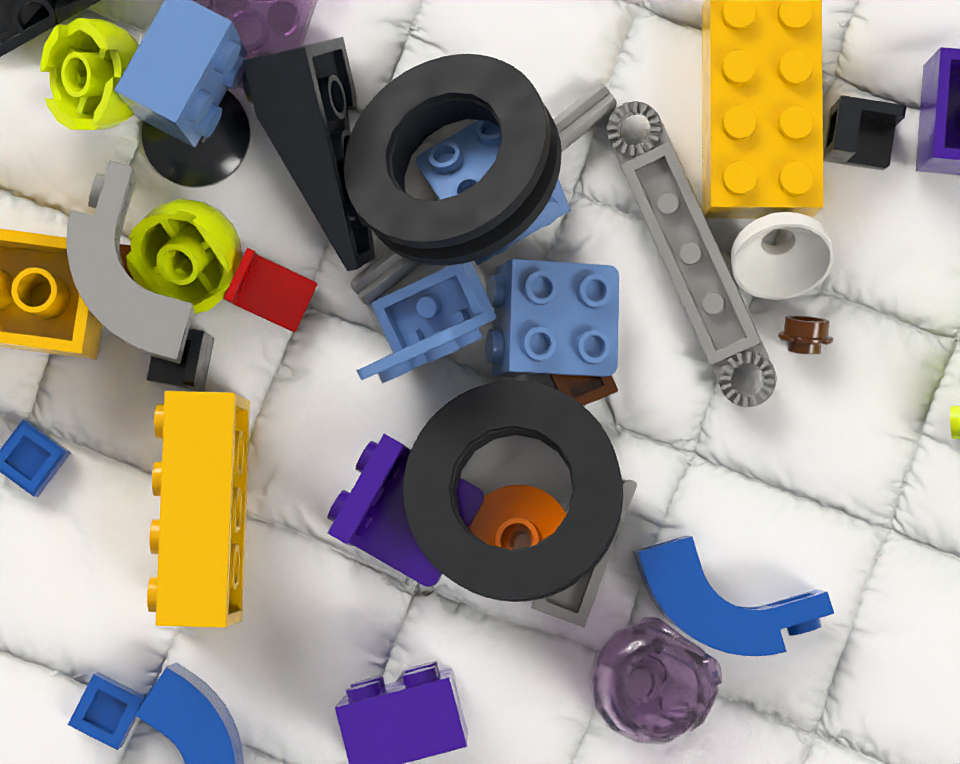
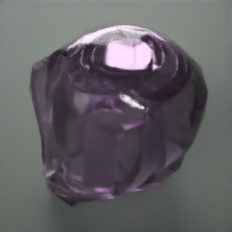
[589,617,722,745]

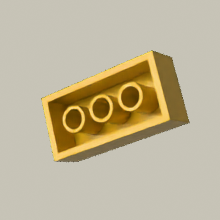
[702,0,823,219]
[0,229,102,360]
[147,391,250,628]

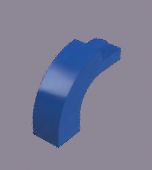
[633,536,834,656]
[135,662,244,764]

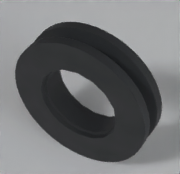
[344,54,562,266]
[403,381,623,602]

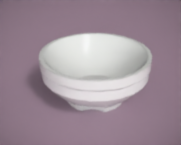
[731,212,834,300]

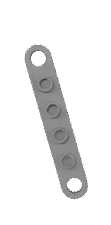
[606,101,777,407]

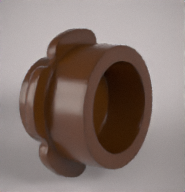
[778,316,834,354]

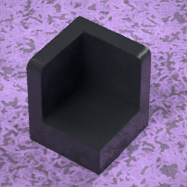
[823,95,906,170]
[147,329,215,391]

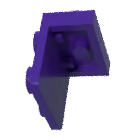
[327,434,484,587]

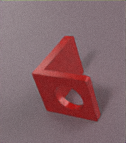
[224,248,318,332]

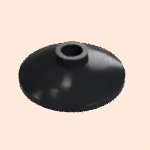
[142,90,251,188]

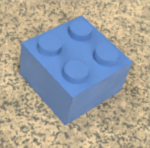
[114,0,248,148]

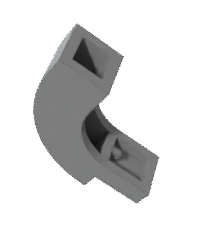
[66,160,195,364]

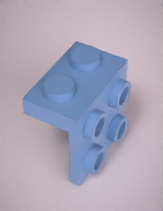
[416,120,571,265]
[485,259,619,377]
[356,261,497,384]

